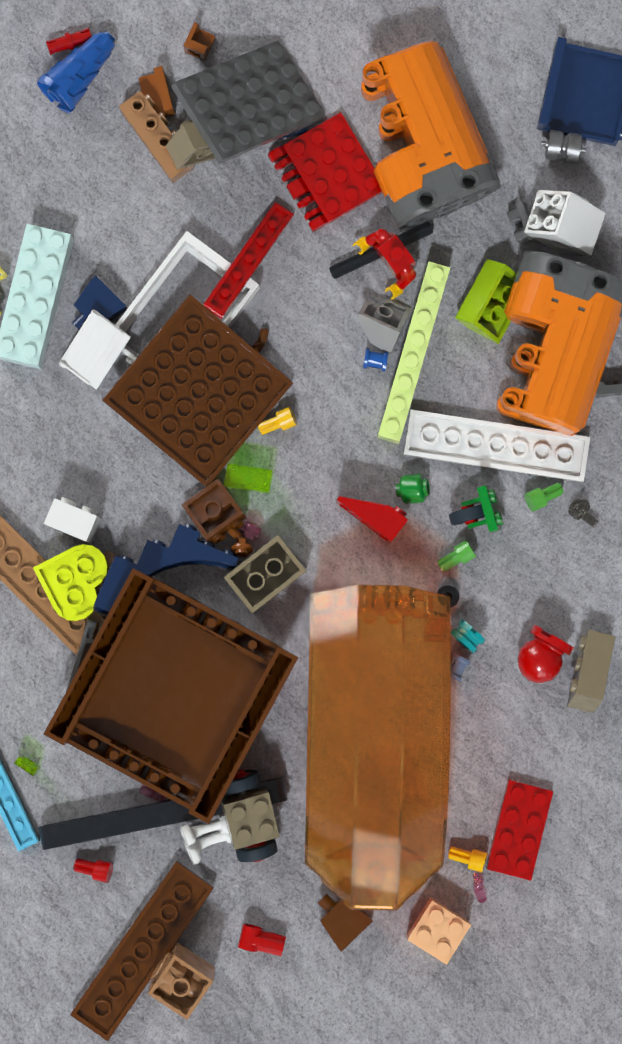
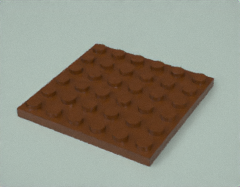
[102,294,293,487]

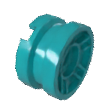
[450,619,485,654]

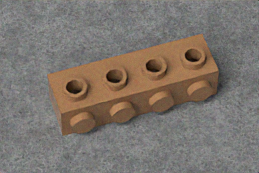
[118,91,195,183]

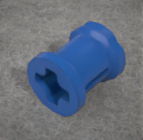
[363,348,389,372]

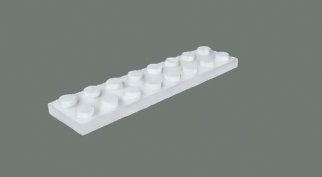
[404,410,590,482]

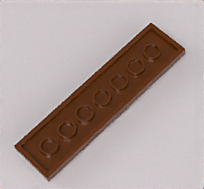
[70,861,214,1041]

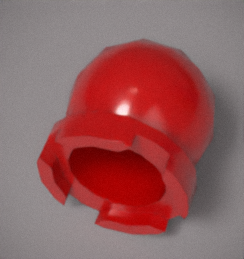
[517,624,574,683]

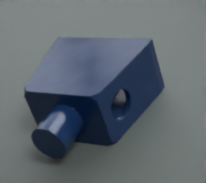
[72,276,128,330]

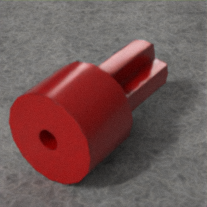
[73,858,113,883]

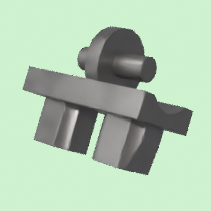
[507,200,537,243]

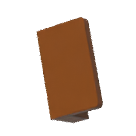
[139,66,175,117]

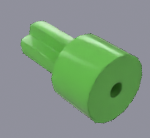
[524,483,564,512]
[437,539,477,572]

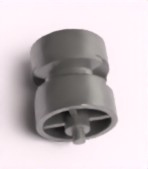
[541,129,586,164]

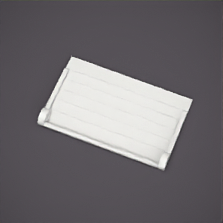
[59,310,131,390]

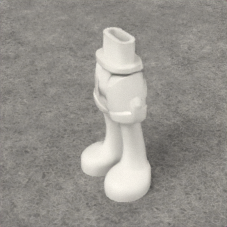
[180,814,231,865]

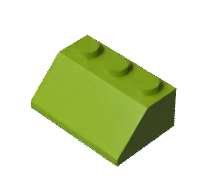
[455,259,517,344]

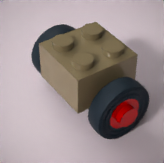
[221,769,280,862]

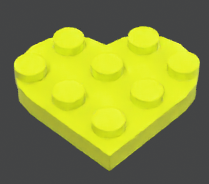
[33,544,108,621]

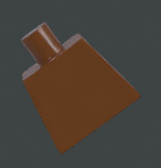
[317,893,373,952]

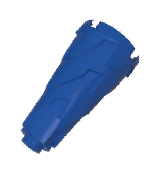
[37,31,115,113]

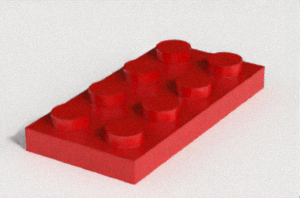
[486,779,554,881]

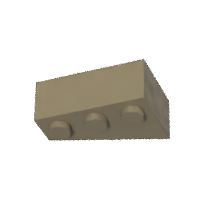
[567,630,616,713]

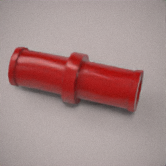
[46,28,92,55]

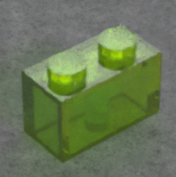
[224,463,273,495]

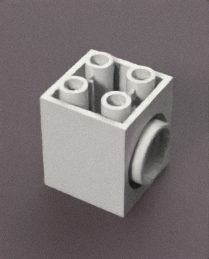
[524,190,606,256]

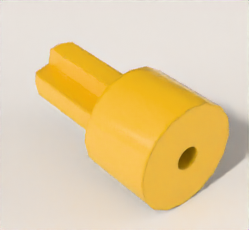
[258,407,297,435]
[448,847,488,873]

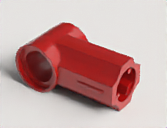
[237,924,286,956]

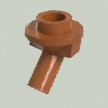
[228,529,254,557]

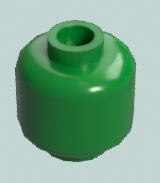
[395,474,430,504]

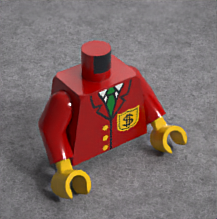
[353,229,416,300]

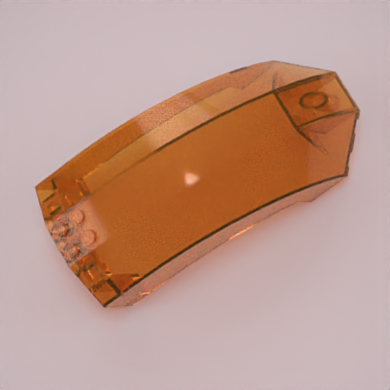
[305,585,451,911]

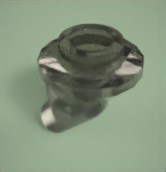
[568,499,599,528]

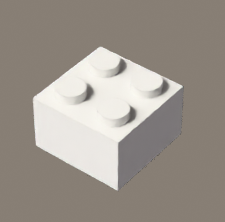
[44,497,102,544]

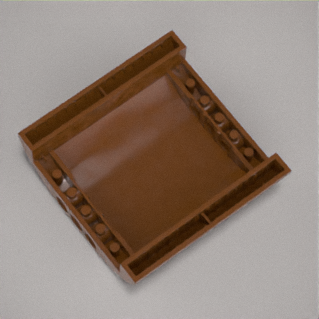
[43,568,299,824]

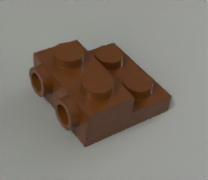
[182,479,246,544]

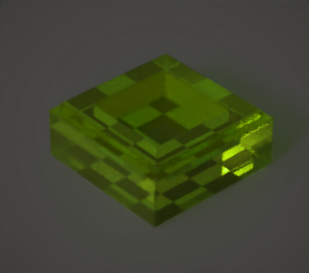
[14,755,40,776]

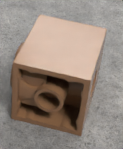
[148,942,215,1020]

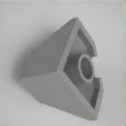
[357,300,411,353]

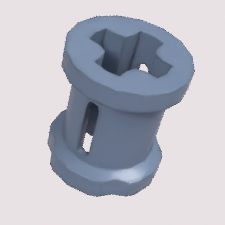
[443,653,471,682]

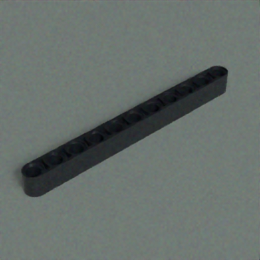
[38,777,288,850]

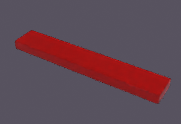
[203,202,294,319]

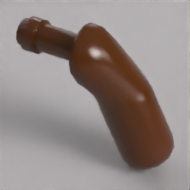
[252,328,269,353]

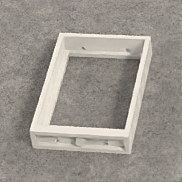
[116,231,260,365]

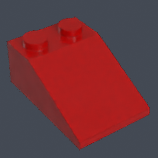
[336,496,408,544]

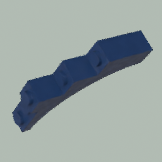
[93,524,239,615]

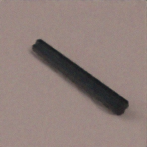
[329,221,433,279]

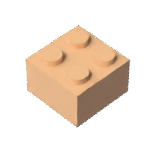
[406,897,471,965]

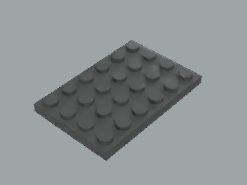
[171,41,325,164]

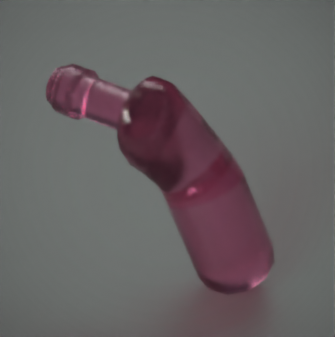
[139,786,165,802]
[473,873,487,903]

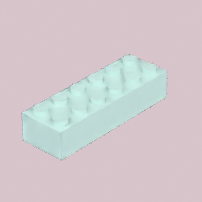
[0,224,74,370]

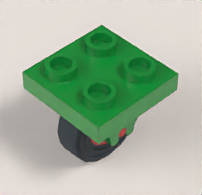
[449,485,504,533]

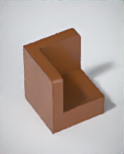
[183,22,215,61]

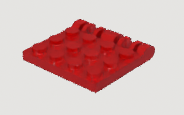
[268,112,382,232]

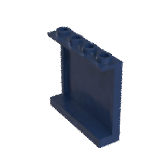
[537,37,622,146]

